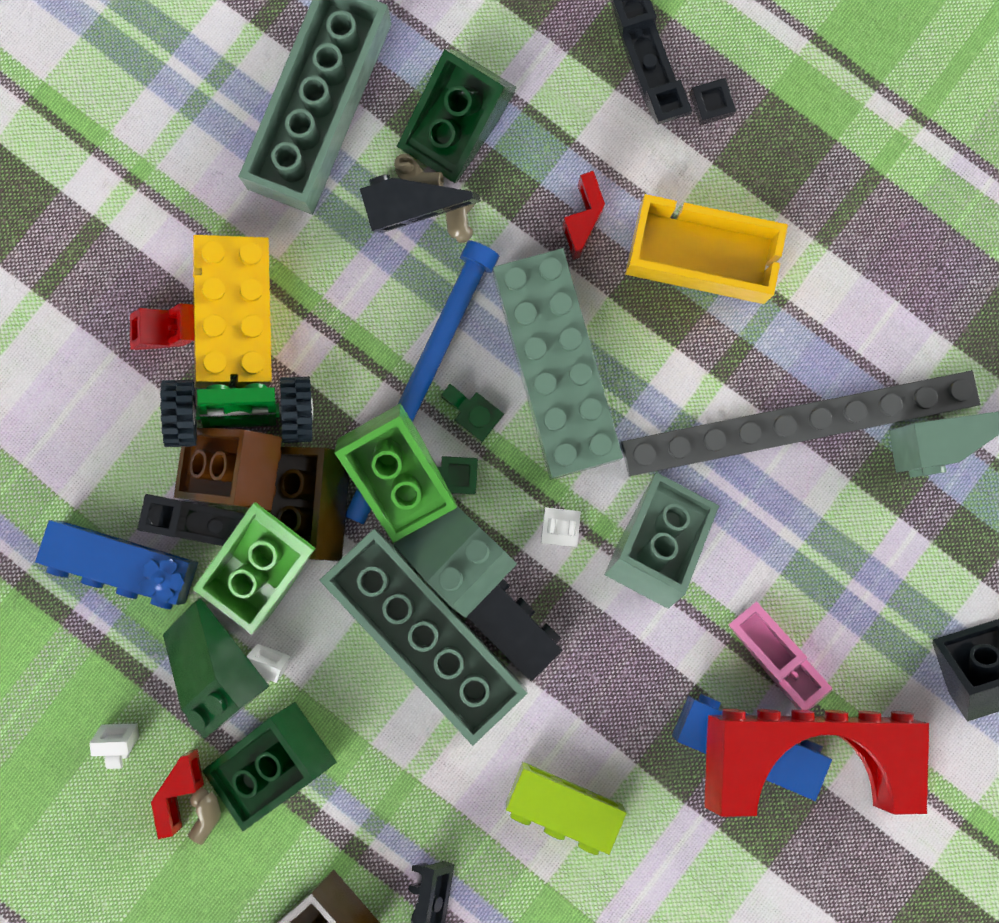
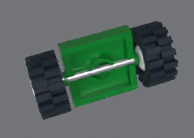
[160,376,313,447]

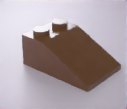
[173,428,282,510]

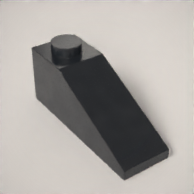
[360,175,481,233]

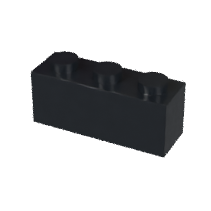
[467,579,563,682]

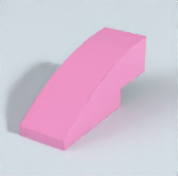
[729,601,832,710]

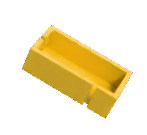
[625,194,788,304]
[192,235,272,388]

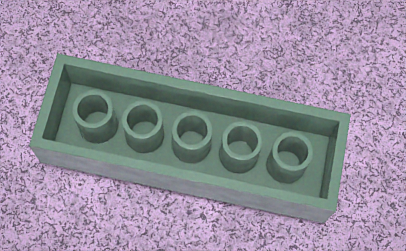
[238,0,392,215]
[493,248,623,480]
[319,529,528,746]

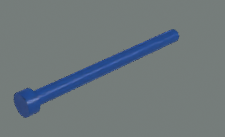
[346,240,500,525]

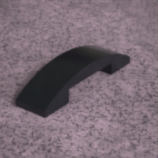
[611,0,692,125]
[137,494,245,546]

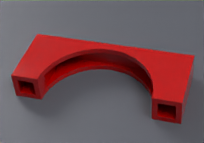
[704,709,929,817]

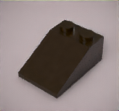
[276,870,380,923]

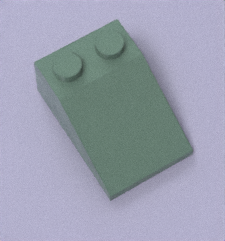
[889,411,999,478]
[604,472,719,609]
[394,506,517,618]

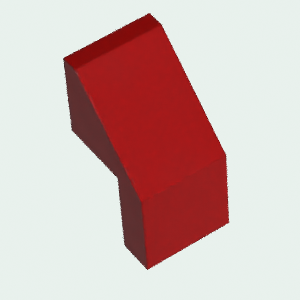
[562,170,605,260]
[130,303,195,350]
[151,749,204,839]

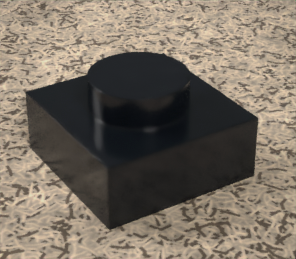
[690,78,736,125]

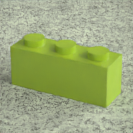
[506,761,627,855]

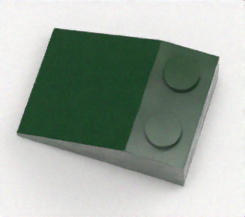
[396,49,517,183]
[163,598,269,739]
[202,702,337,831]

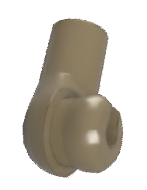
[394,154,444,186]
[446,189,476,243]
[188,788,221,845]

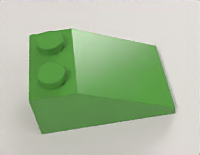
[334,403,457,543]
[193,502,316,635]

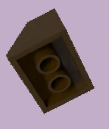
[267,447,349,561]

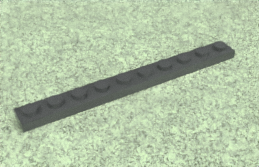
[621,370,981,477]

